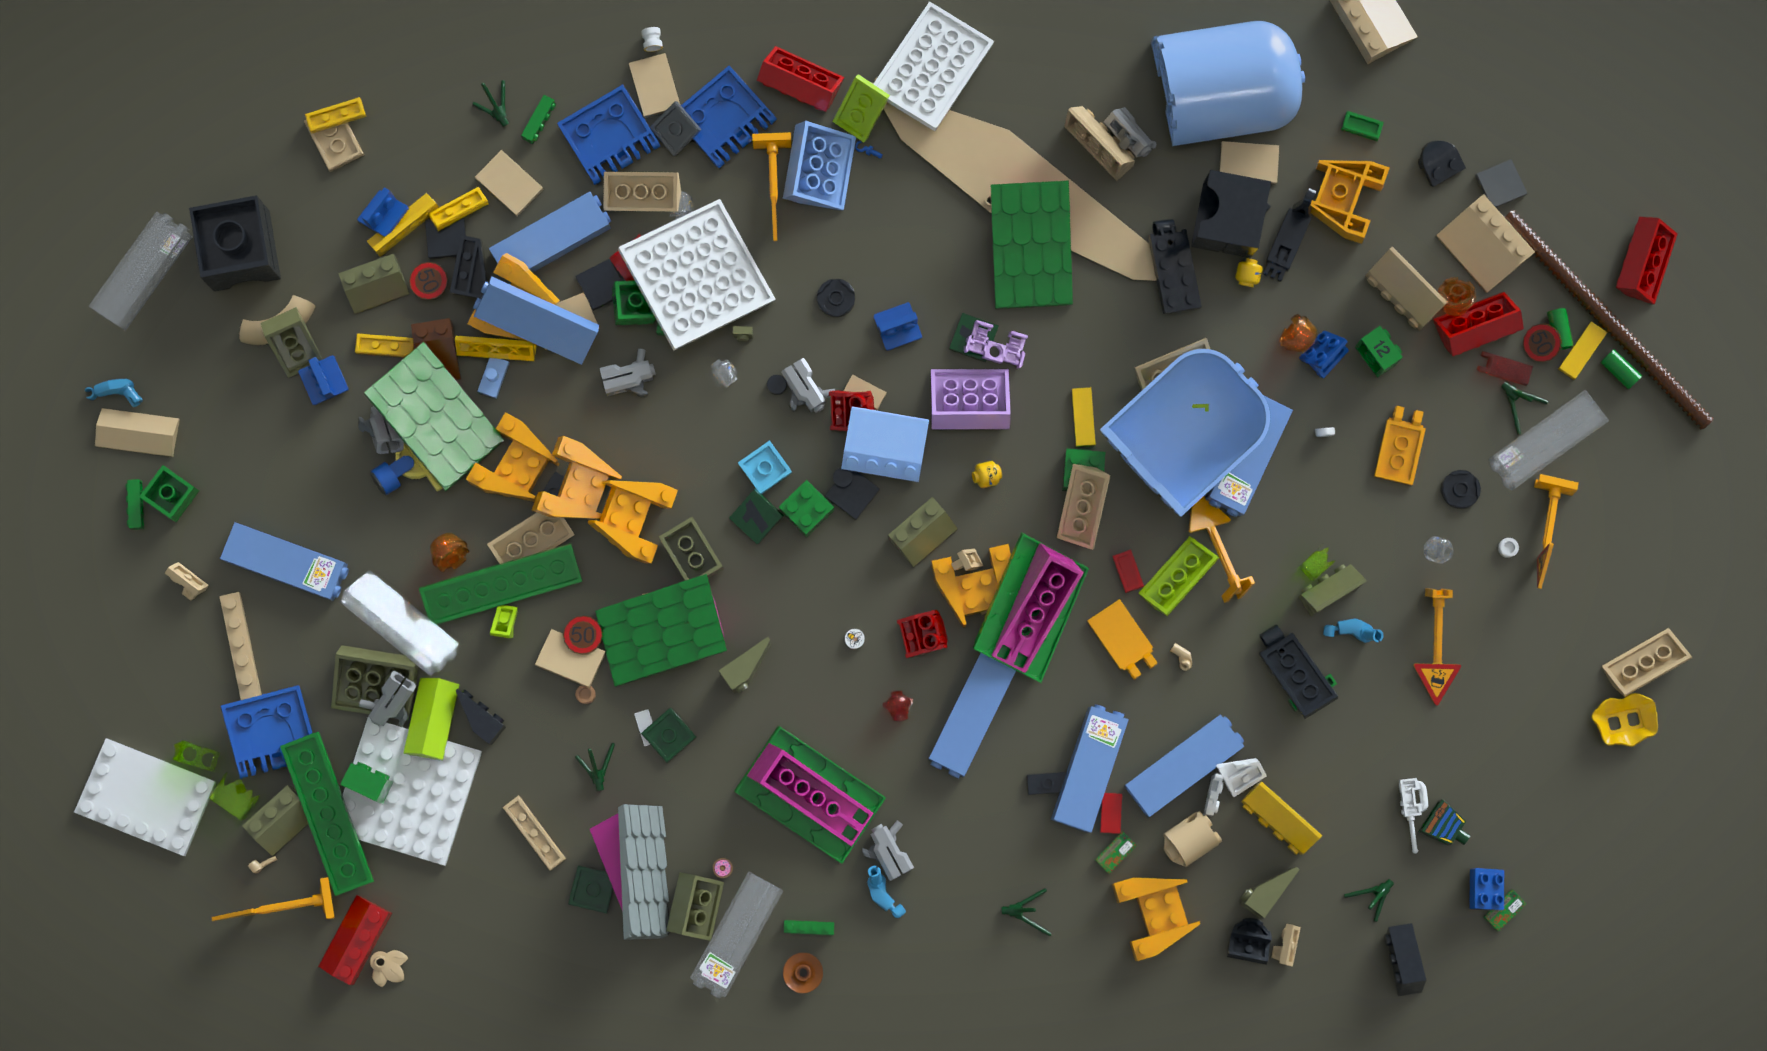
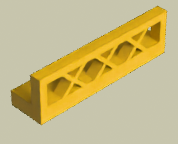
[367,193,439,257]
[455,336,537,361]

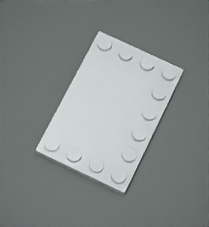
[874,2,994,131]
[74,738,217,856]

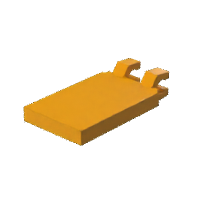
[1374,406,1426,486]
[1087,599,1157,680]

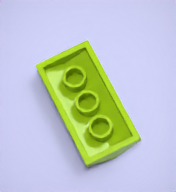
[1138,536,1219,616]
[403,678,460,761]

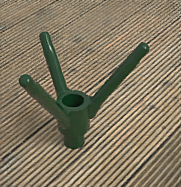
[473,80,509,127]
[1501,381,1549,435]
[575,743,615,791]
[1344,879,1394,922]
[1002,888,1051,936]

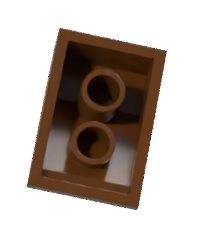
[411,318,461,380]

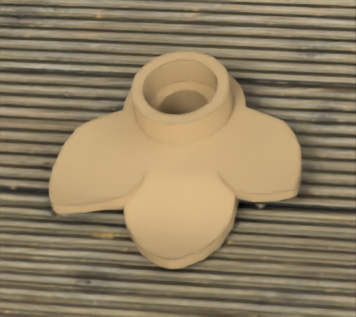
[370,950,408,987]

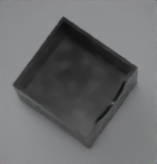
[1191,170,1271,258]
[189,195,281,292]

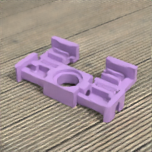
[963,320,1028,369]

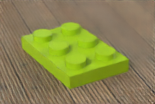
[832,74,890,142]

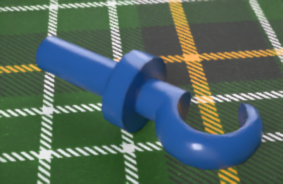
[855,141,883,158]

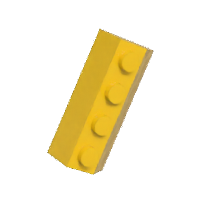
[1241,782,1322,855]

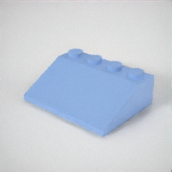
[783,121,856,210]
[841,407,929,482]

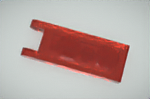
[1477,351,1533,386]

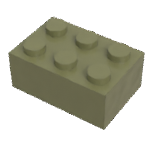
[659,517,724,580]

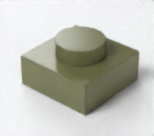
[733,326,753,341]

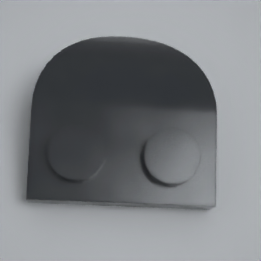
[1418,140,1466,187]
[1227,918,1272,965]

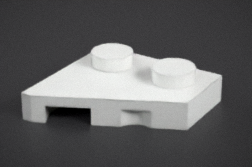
[1216,758,1267,797]
[1203,774,1224,816]

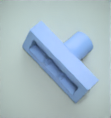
[477,358,509,399]

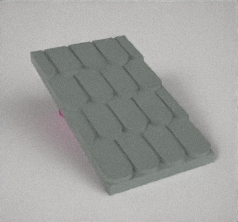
[590,804,669,940]

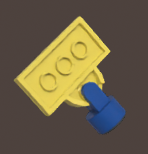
[370,443,443,495]

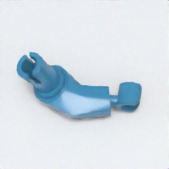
[85,379,143,407]
[1323,618,1383,643]
[867,866,906,918]

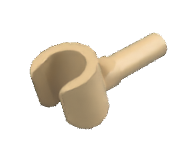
[248,856,277,873]

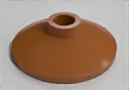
[783,953,823,993]

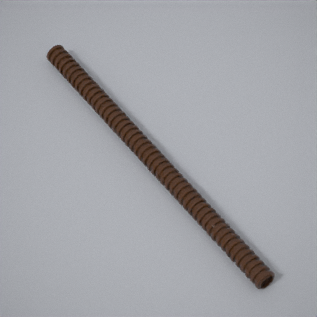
[1505,210,1714,430]

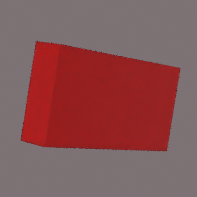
[1113,549,1144,593]
[1100,793,1122,834]

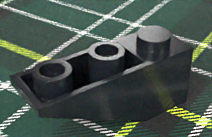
[456,689,506,745]

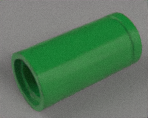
[1547,308,1574,350]
[1600,349,1642,390]

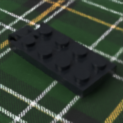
[1148,219,1202,314]
[1259,625,1338,719]

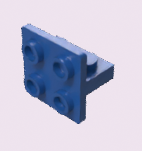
[357,187,409,237]
[874,302,922,351]
[1299,331,1349,379]
[298,355,349,405]
[1469,868,1504,910]

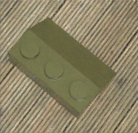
[338,254,410,314]
[888,497,958,567]
[1299,564,1367,617]
[242,785,308,856]
[666,872,724,941]

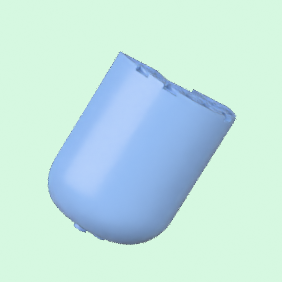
[1151,21,1305,146]
[1100,349,1270,517]

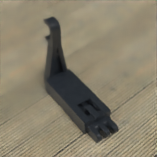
[1263,188,1316,282]

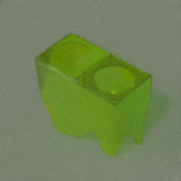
[1299,547,1336,581]
[173,740,220,772]
[209,772,259,820]

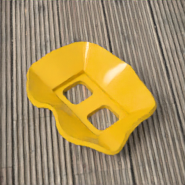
[1591,693,1658,747]

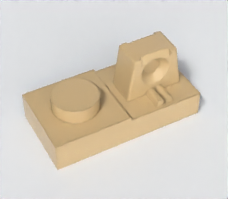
[951,549,983,571]
[165,562,209,600]
[1271,924,1301,967]

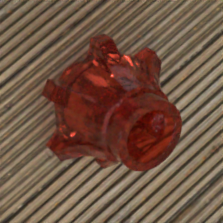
[883,691,914,721]

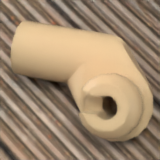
[1170,643,1192,671]

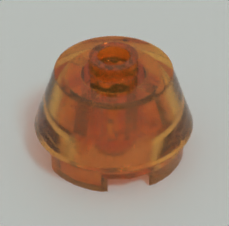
[1437,277,1476,316]
[1280,314,1317,353]
[430,533,469,572]

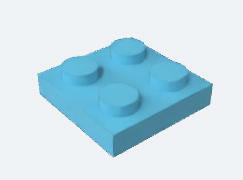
[738,440,792,494]

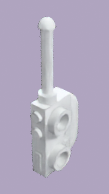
[1398,778,1428,854]

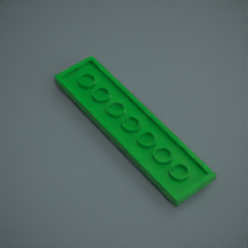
[419,543,582,626]
[280,732,374,896]

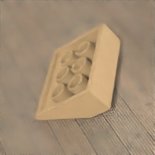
[1330,0,1417,64]
[1064,106,1135,181]
[1436,194,1535,293]
[1366,247,1447,331]

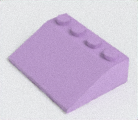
[931,369,1011,429]

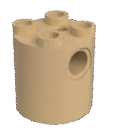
[1163,811,1222,867]

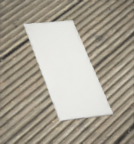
[634,709,652,746]

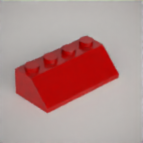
[757,46,844,112]
[1616,217,1677,304]
[1433,292,1524,356]
[318,895,392,985]

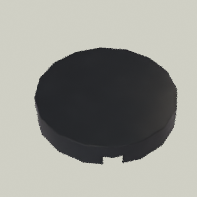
[817,279,855,317]
[1441,470,1481,509]

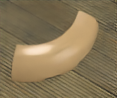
[240,295,316,345]

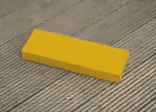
[305,97,367,134]
[428,187,489,231]
[1558,321,1607,380]
[355,334,415,358]
[1071,387,1096,447]

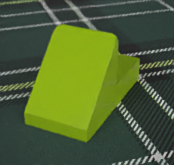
[490,605,518,638]

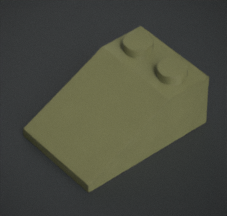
[260,307,323,378]
[719,637,771,694]
[1240,867,1300,919]

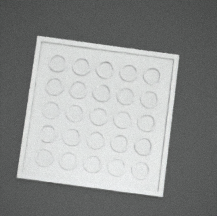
[618,199,775,351]
[343,717,482,866]

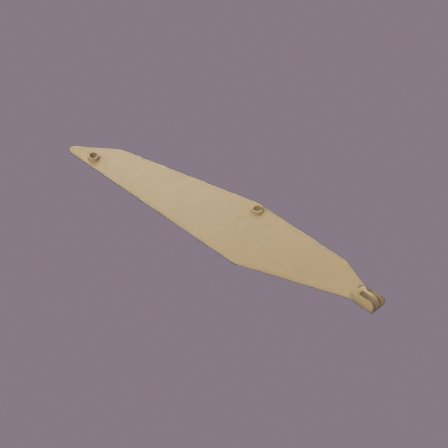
[871,77,1156,281]

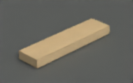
[503,795,566,871]

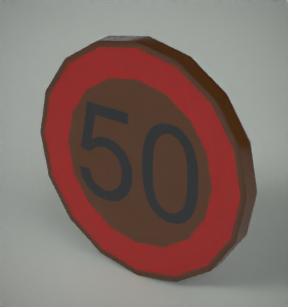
[409,262,448,300]
[1523,324,1562,362]
[563,615,603,655]

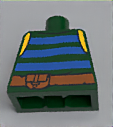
[1418,799,1470,845]

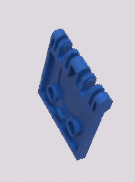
[681,66,777,169]
[557,85,661,185]
[220,685,312,779]

